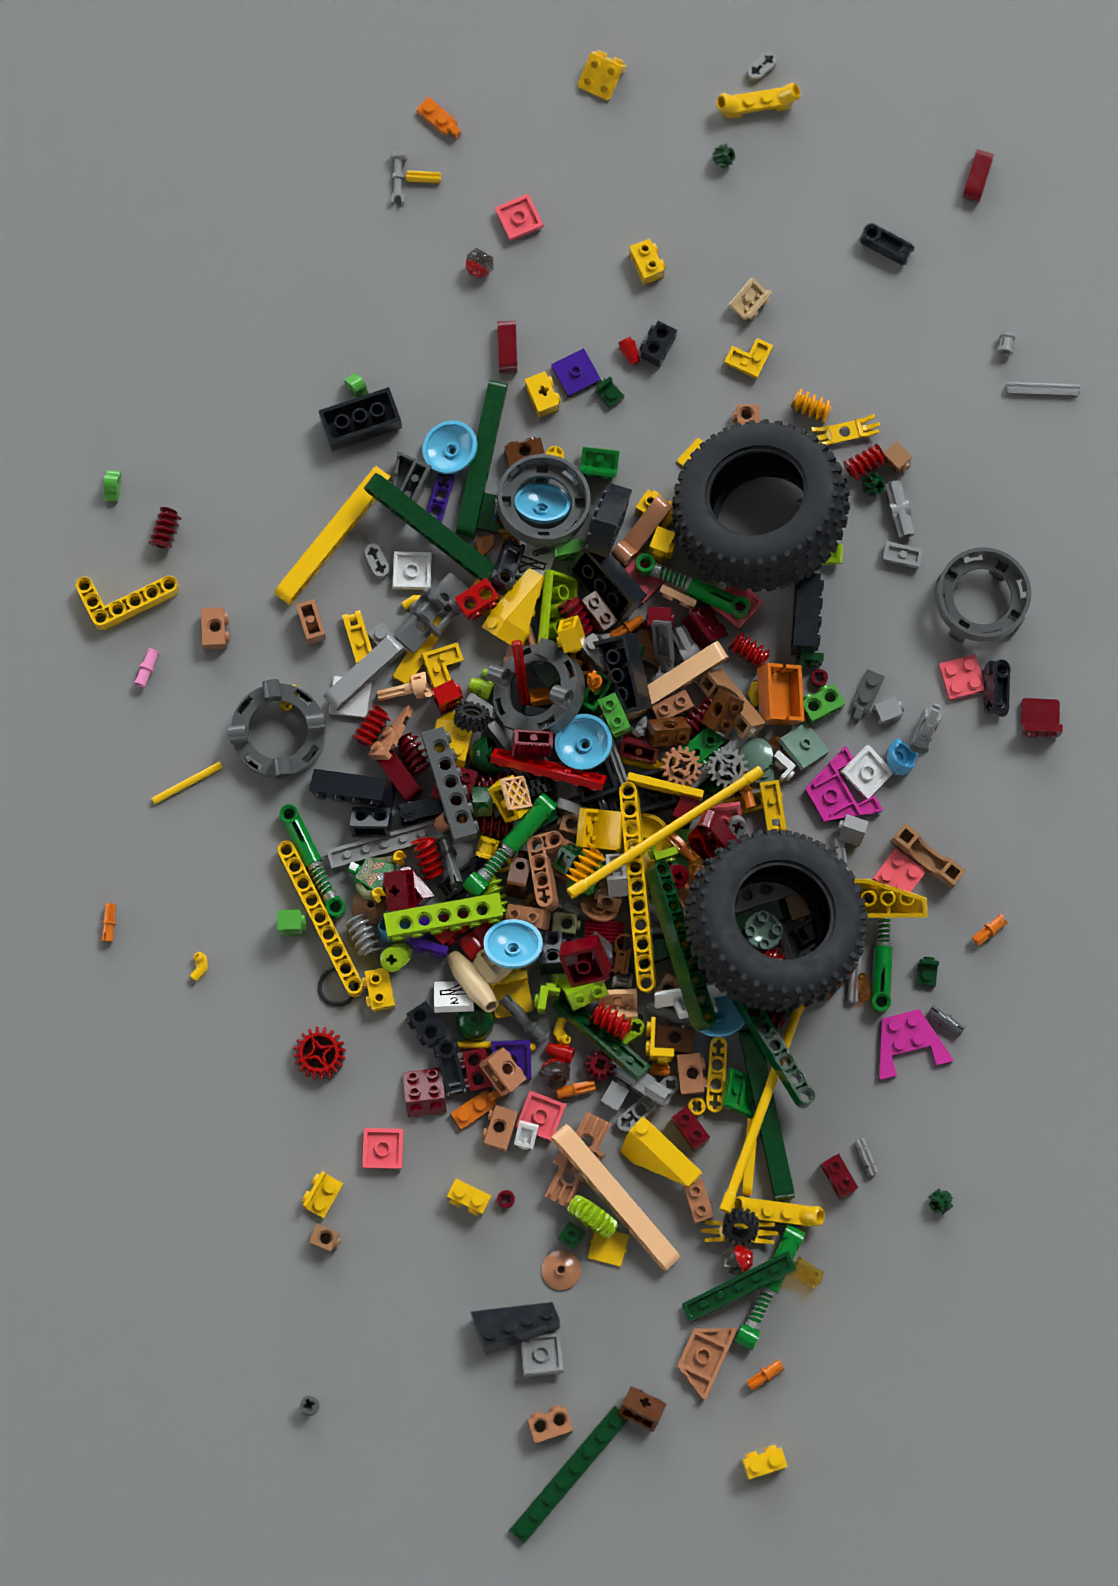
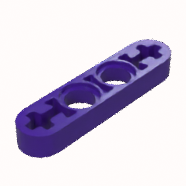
[427,473,455,523]

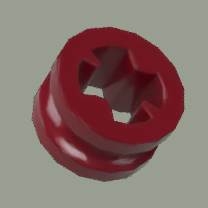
[810,669,828,688]
[497,1190,515,1208]

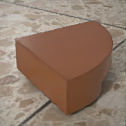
[475,535,494,556]

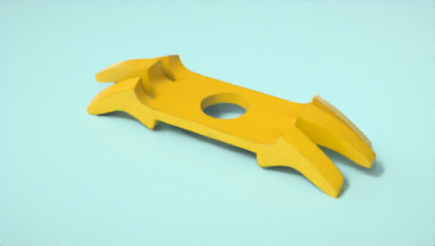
[811,414,880,447]
[701,1220,778,1244]

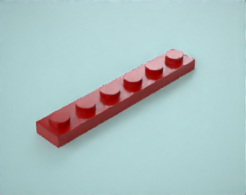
[490,748,607,791]

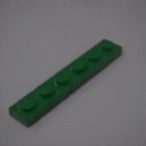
[552,994,651,1081]
[682,1251,798,1323]

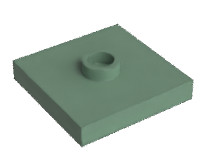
[778,722,830,771]

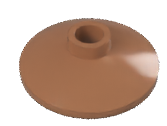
[352,893,388,925]
[580,893,618,922]
[542,1250,581,1290]

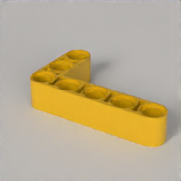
[75,576,180,630]

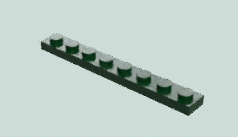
[509,1406,628,1543]

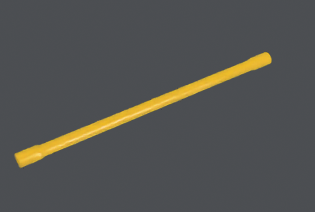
[567,766,764,899]
[719,1004,805,1214]

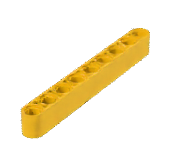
[274,466,392,605]
[277,841,364,997]

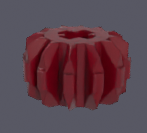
[583,1050,617,1082]

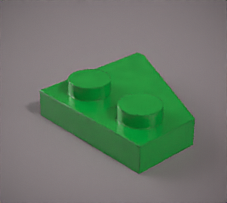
[721,1068,756,1119]

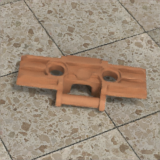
[544,1111,611,1208]

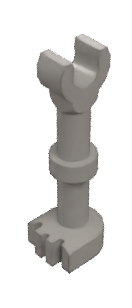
[391,150,408,205]

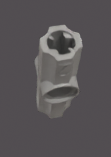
[885,481,915,539]
[672,626,703,684]
[615,1067,673,1107]

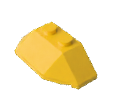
[435,710,473,768]

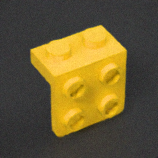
[578,50,627,100]
[576,808,623,850]
[490,968,533,1019]
[645,1017,674,1065]

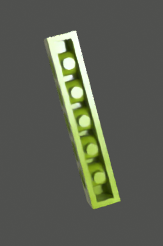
[383,893,503,942]

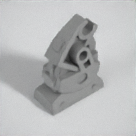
[911,703,942,751]

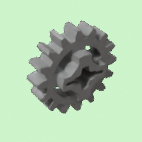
[706,746,748,788]

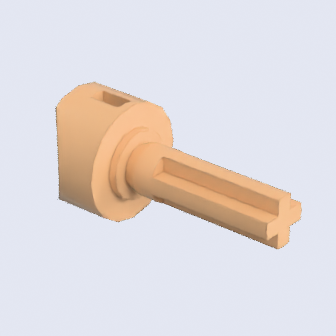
[377,672,433,701]

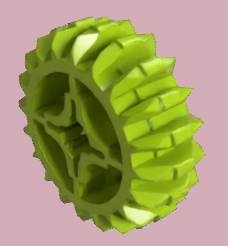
[567,1195,618,1238]

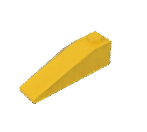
[482,568,544,646]
[854,879,928,918]
[620,1117,703,1187]

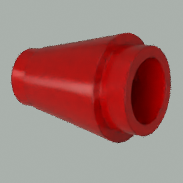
[618,337,641,366]
[545,1042,575,1064]

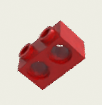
[455,578,499,621]
[432,679,463,715]

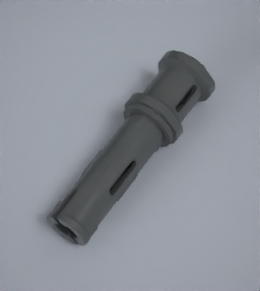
[436,834,464,888]
[499,993,550,1046]

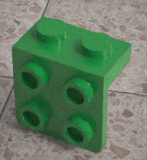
[579,446,620,480]

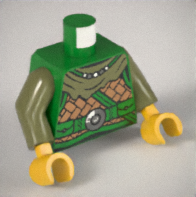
[347,850,407,903]

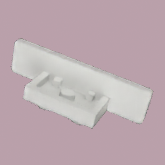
[654,981,727,1019]

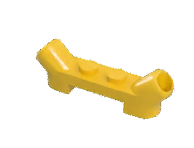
[716,83,801,119]
[732,1196,825,1227]

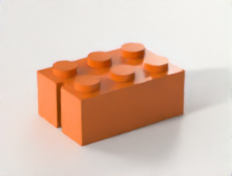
[757,663,804,726]

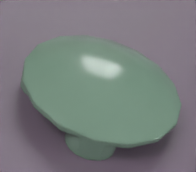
[738,737,773,773]
[744,911,783,950]

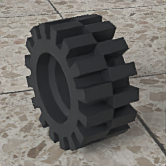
[454,701,490,733]
[521,776,557,803]
[722,1207,759,1246]

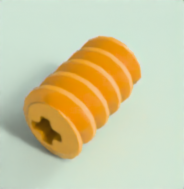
[791,388,832,423]
[565,843,605,883]

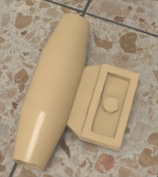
[446,948,513,1013]

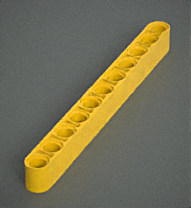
[619,782,657,993]

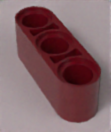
[962,149,994,203]
[497,321,518,373]
[376,749,423,802]
[697,810,739,851]

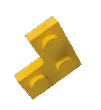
[724,338,773,379]
[421,642,464,688]

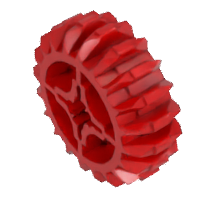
[293,1027,346,1080]

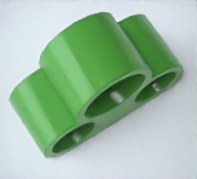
[344,373,369,398]
[103,470,121,502]
[552,539,584,561]

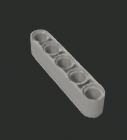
[323,634,405,710]

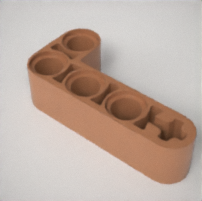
[611,495,674,566]
[527,831,567,912]

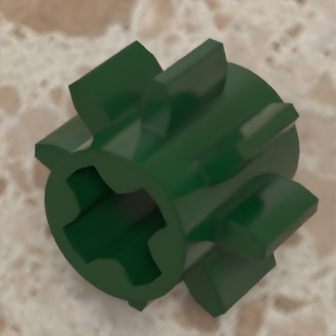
[712,144,735,168]
[862,472,885,497]
[929,1188,953,1215]

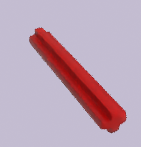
[512,640,530,707]

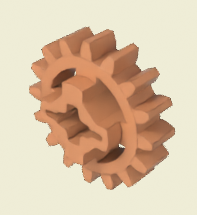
[660,746,702,787]

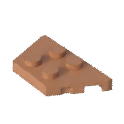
[677,1328,737,1400]

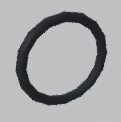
[318,967,358,1006]

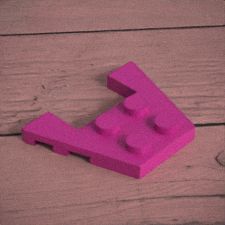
[805,746,883,822]
[879,1009,953,1080]

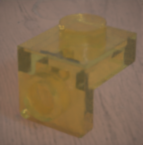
[790,1257,825,1289]

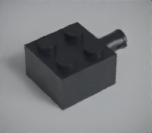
[575,758,619,811]
[614,768,677,814]

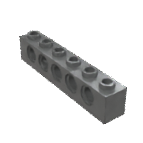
[421,726,479,845]

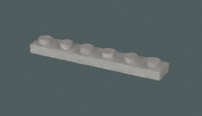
[326,820,442,870]

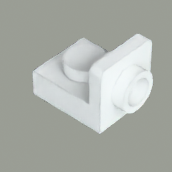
[773,750,796,783]
[514,1120,539,1150]

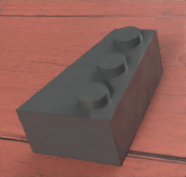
[391,451,432,517]

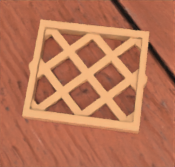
[500,776,532,811]

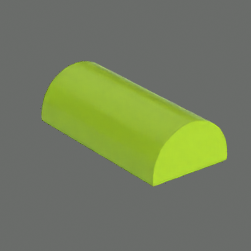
[538,569,578,649]

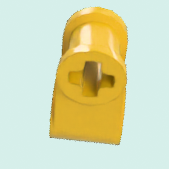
[475,835,500,860]

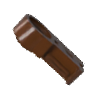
[611,933,634,974]

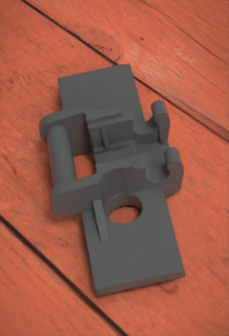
[394,571,469,654]

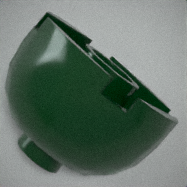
[467,736,502,775]
[455,1003,494,1041]

